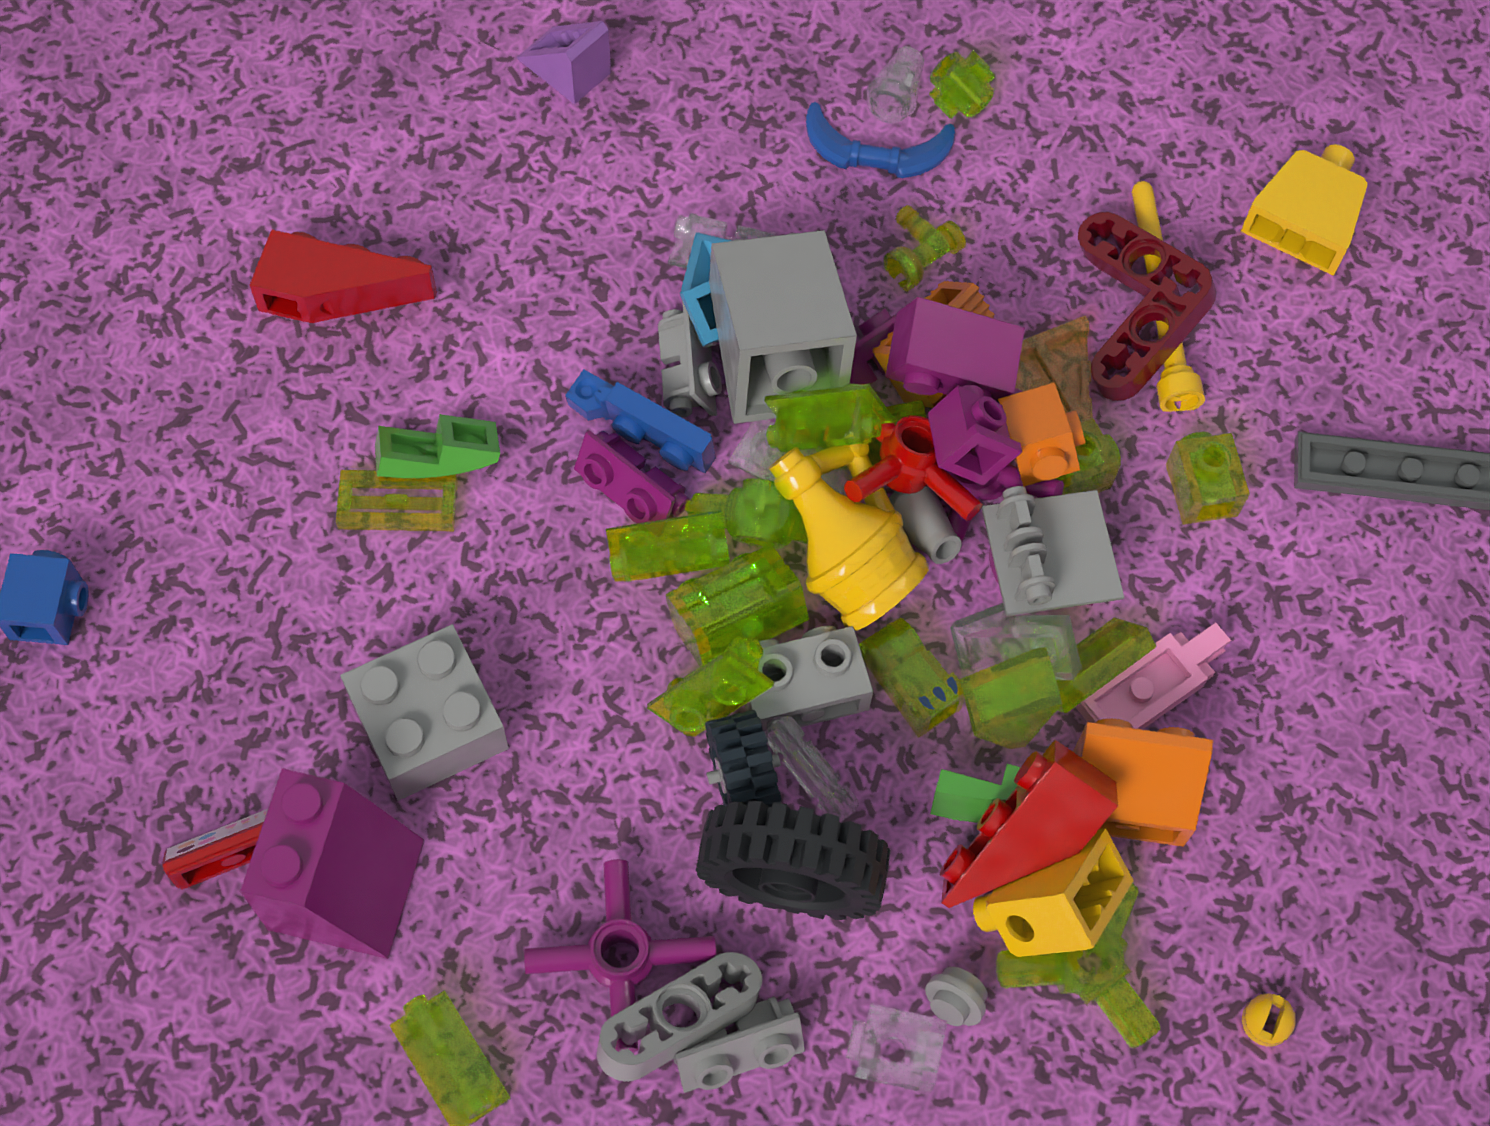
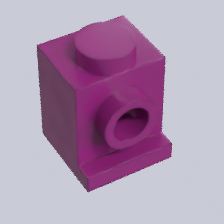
[928,385,1022,486]

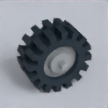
[705,710,782,807]

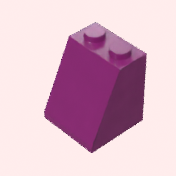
[240,768,424,959]

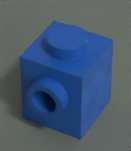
[0,550,89,645]

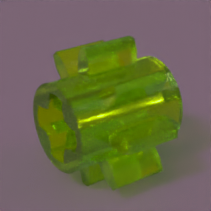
[929,51,996,119]

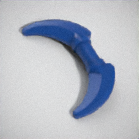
[806,102,955,178]

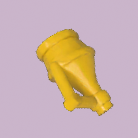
[768,435,929,631]

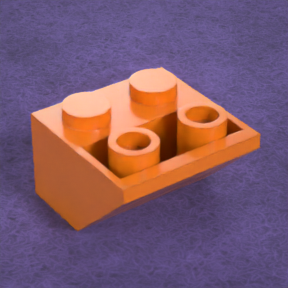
[1073,718,1213,847]

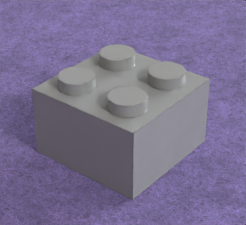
[340,624,509,801]

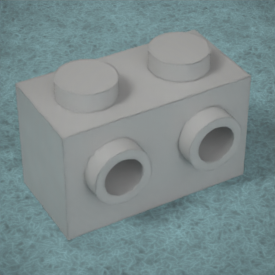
[736,626,873,736]

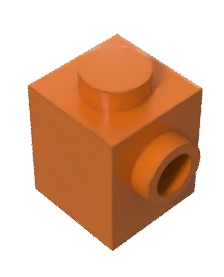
[998,382,1085,487]

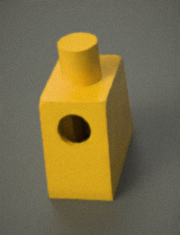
[1241,144,1368,276]
[973,828,1134,957]

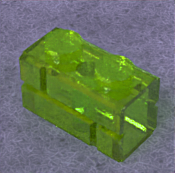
[665,544,809,672]

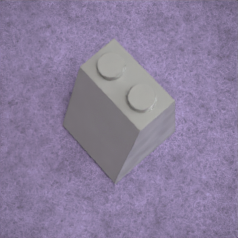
[709,230,857,424]

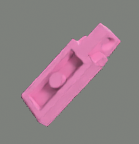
[1074,622,1231,730]

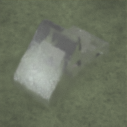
[950,603,1081,680]

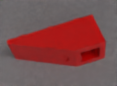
[249,229,437,323]
[940,739,1118,908]

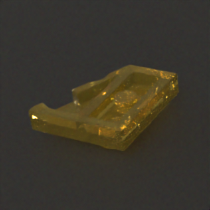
[1015,315,1093,436]

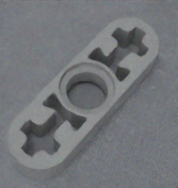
[597,952,762,1081]

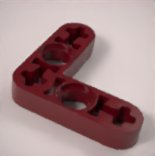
[1077,212,1216,401]

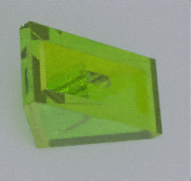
[959,647,1062,749]

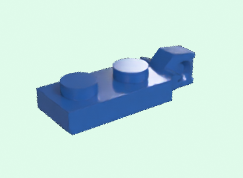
[565,369,716,473]

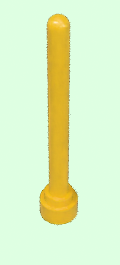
[1132,181,1205,412]

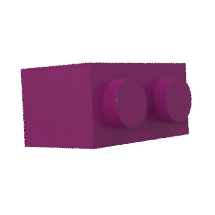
[885,297,1025,402]

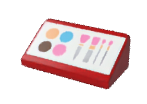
[162,809,268,890]

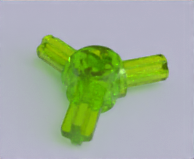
[685,478,808,549]
[996,883,1161,1048]

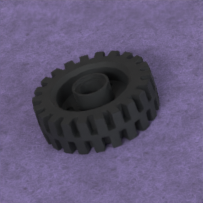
[696,801,890,920]

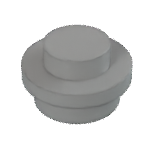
[925,967,988,1026]

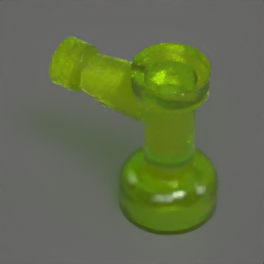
[883,205,966,292]

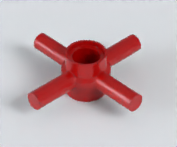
[842,390,983,521]

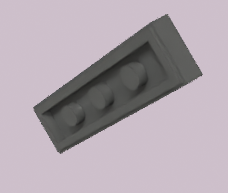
[1294,432,1490,510]

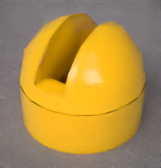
[1242,993,1295,1047]

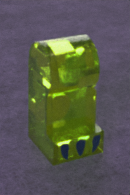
[859,617,968,738]

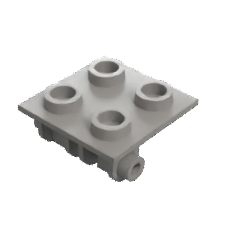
[981,486,1124,616]

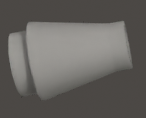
[889,487,962,564]

